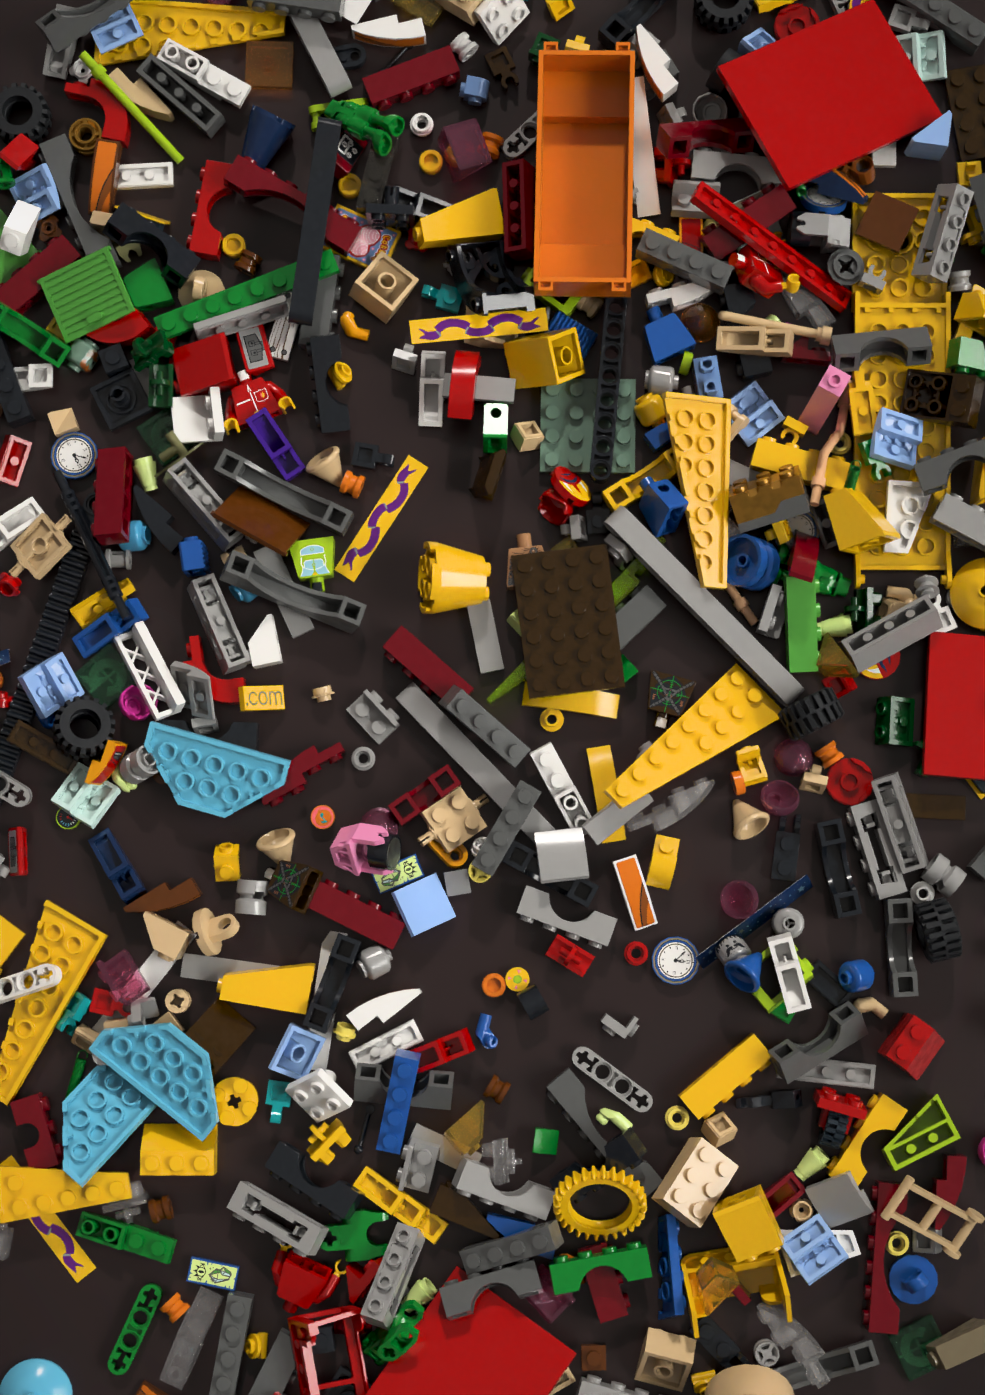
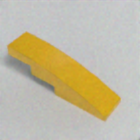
[353,1166,449,1244]

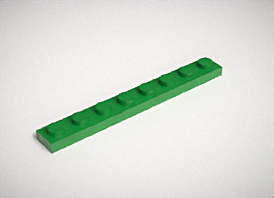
[153,249,340,340]

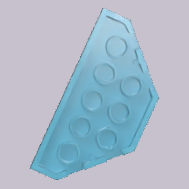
[144,721,291,818]
[88,1022,219,1142]
[62,1065,158,1188]

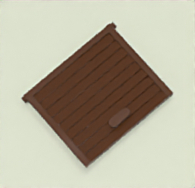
[210,486,311,556]

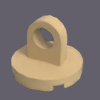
[178,270,225,306]
[192,908,240,956]

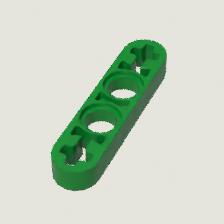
[108,1283,163,1375]

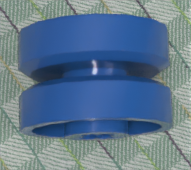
[727,534,780,591]

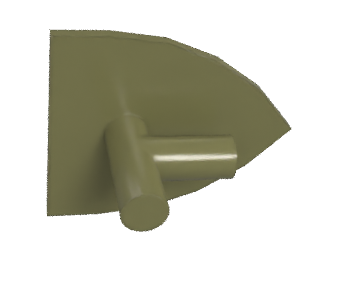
[154,430,204,478]

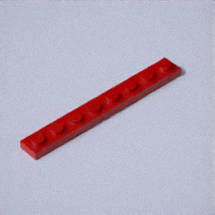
[689,181,852,313]

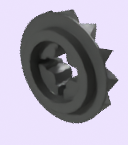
[826,248,864,286]

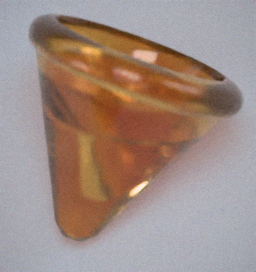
[680,303,720,343]

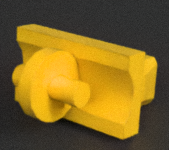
[306,1118,351,1165]

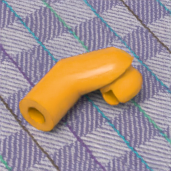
[340,311,370,341]

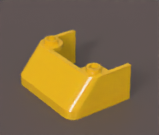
[681,1247,792,1338]

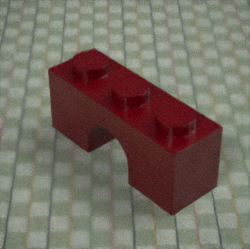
[388,764,462,826]
[10,1092,64,1169]

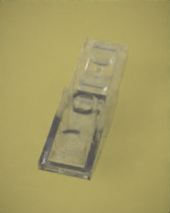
[625,777,715,833]
[159,1286,224,1390]
[756,1302,831,1389]

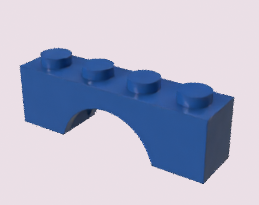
[376,1048,421,1155]

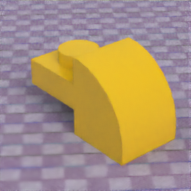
[646,834,680,890]

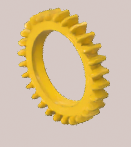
[553,1165,647,1242]

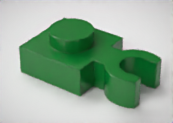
[858,439,892,481]

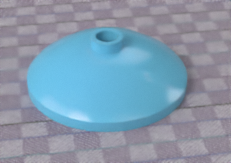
[0,1358,73,1395]

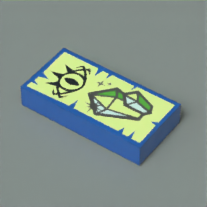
[371,854,425,895]
[186,1256,240,1291]

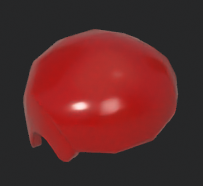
[538,488,573,526]

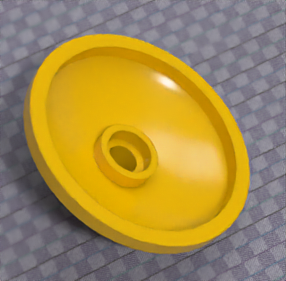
[950,558,985,630]

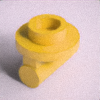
[327,361,352,391]
[244,1332,268,1359]
[690,1370,716,1395]

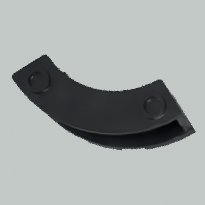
[445,240,535,316]

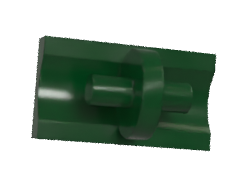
[130,329,174,372]
[148,364,174,408]
[844,587,882,633]

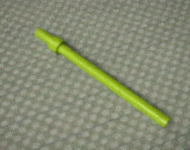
[79,50,184,165]

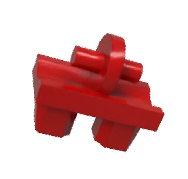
[654,147,692,188]
[545,934,595,978]

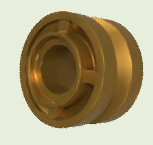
[69,118,102,156]

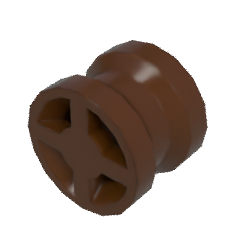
[234,249,263,277]
[483,1074,511,1105]
[148,1195,174,1224]

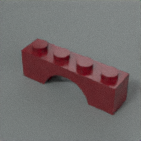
[656,117,755,159]

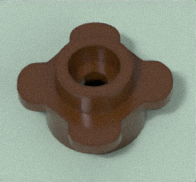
[36,216,62,242]

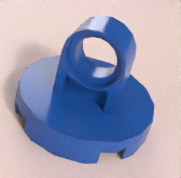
[888,1254,938,1304]

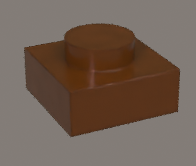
[581,1344,606,1371]

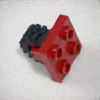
[813,1086,868,1149]

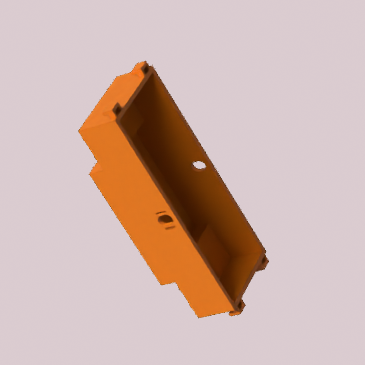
[533,42,635,297]

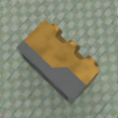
[729,464,810,533]

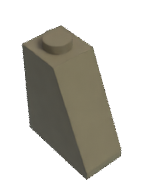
[925,1318,985,1370]

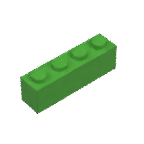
[783,575,822,673]

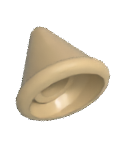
[305,446,343,487]
[732,799,770,840]
[256,828,295,865]

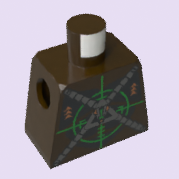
[647,670,696,730]
[264,860,324,915]

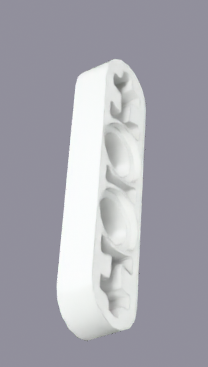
[0,963,62,1004]

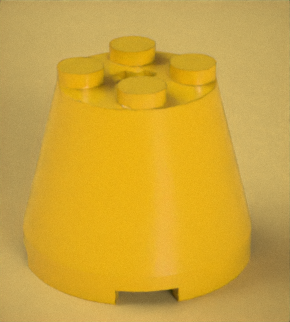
[417,541,491,614]

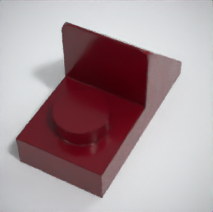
[781,336,831,367]

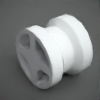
[450,32,479,62]

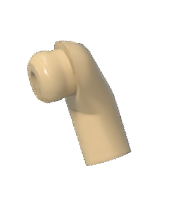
[885,585,916,604]
[853,997,889,1019]

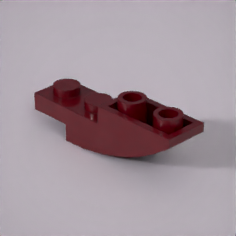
[262,742,346,808]

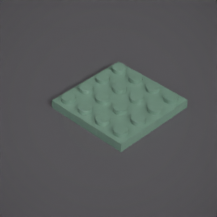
[540,378,636,474]

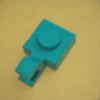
[421,284,462,314]
[56,991,91,1036]
[265,1080,292,1124]

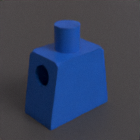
[643,306,696,365]
[639,476,689,537]

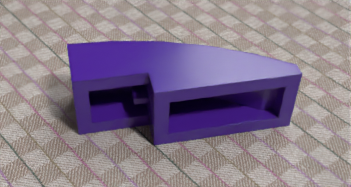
[245,407,306,482]

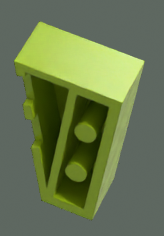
[881,1094,961,1172]

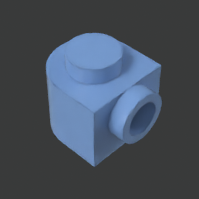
[459,75,490,106]

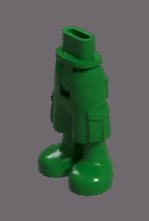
[324,100,405,156]
[770,543,852,597]

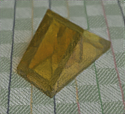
[816,633,859,678]

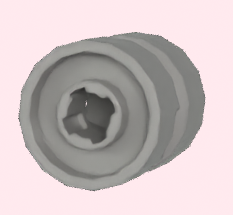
[119,745,159,784]
[920,853,967,898]
[235,879,269,915]

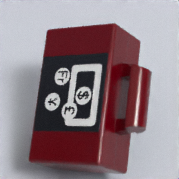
[334,129,368,180]

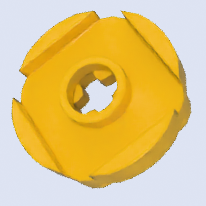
[214,1077,259,1126]

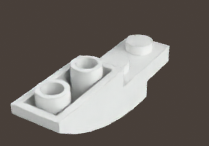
[156,38,251,109]
[645,261,735,312]
[529,742,591,835]

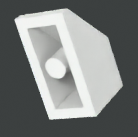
[0,200,41,256]
[247,614,283,669]

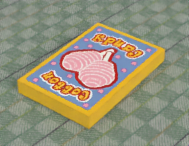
[323,204,402,269]

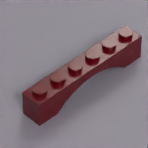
[224,154,362,258]
[862,1180,908,1335]

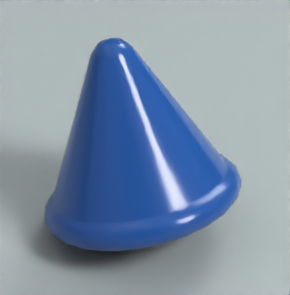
[724,952,763,993]

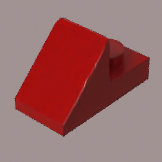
[0,133,39,170]
[346,1256,383,1304]

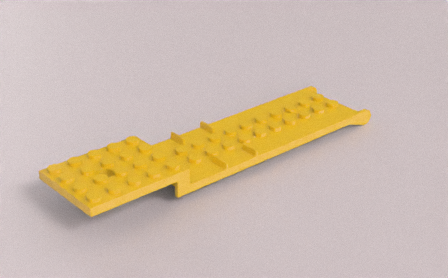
[851,193,952,589]

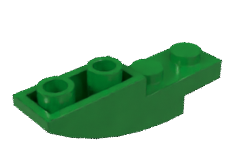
[75,1211,177,1264]

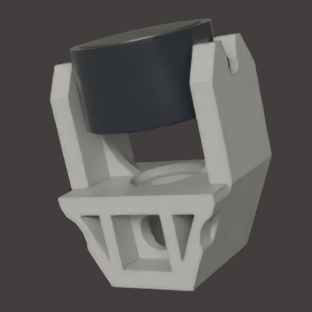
[787,210,851,254]

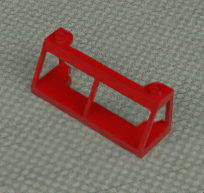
[287,1305,369,1395]

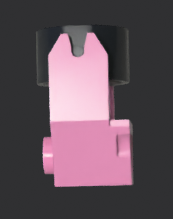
[330,823,401,876]

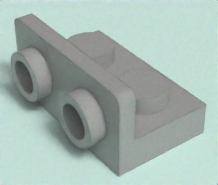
[671,180,721,219]
[755,584,785,639]
[346,689,400,745]
[396,1137,440,1193]

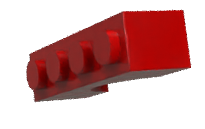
[186,160,233,262]

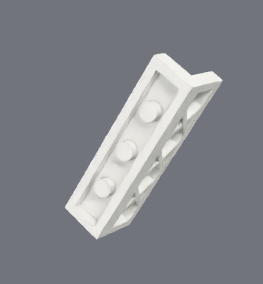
[113,621,186,722]

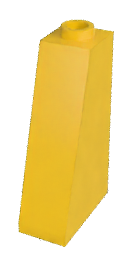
[413,188,504,249]
[216,963,316,1015]

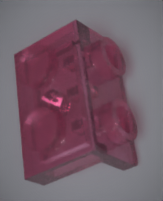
[96,949,150,1006]
[526,1264,576,1324]

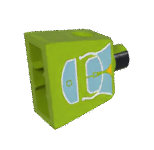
[290,536,335,592]

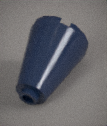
[241,105,295,169]

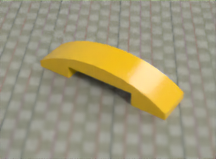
[522,682,620,719]
[586,745,626,844]

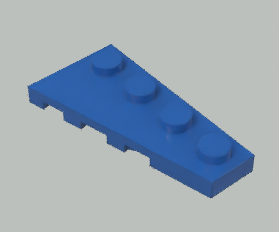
[658,1214,686,1320]

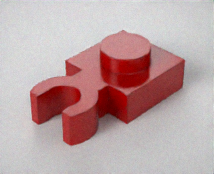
[89,987,134,1017]

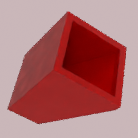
[169,332,239,397]
[877,1013,945,1081]

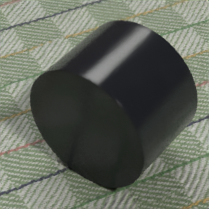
[517,984,549,1020]

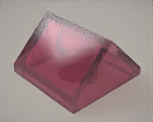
[437,118,493,183]

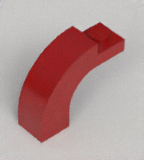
[64,78,131,149]
[87,308,156,347]
[447,350,482,420]
[183,635,246,705]

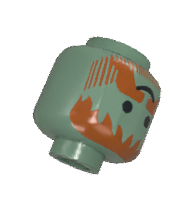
[66,337,100,373]

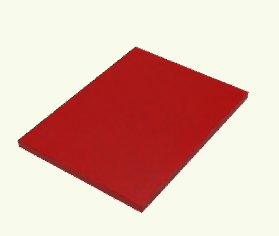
[716,0,942,192]
[922,632,985,781]
[366,1266,577,1395]

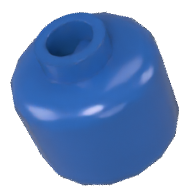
[838,959,875,993]

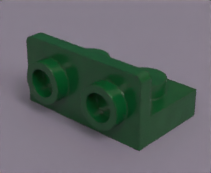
[874,696,915,747]

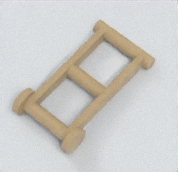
[880,1175,985,1260]

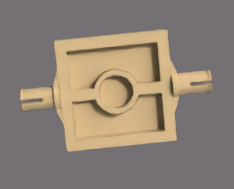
[9,513,73,580]
[417,786,489,853]

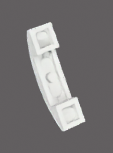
[14,363,53,392]

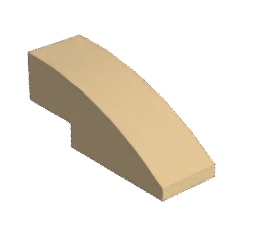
[108,67,175,122]
[716,326,794,357]

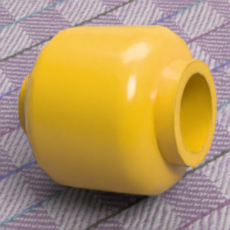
[634,392,666,428]

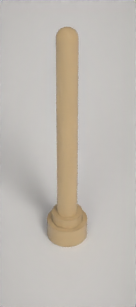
[718,311,833,346]

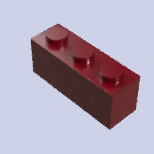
[577,1240,631,1324]

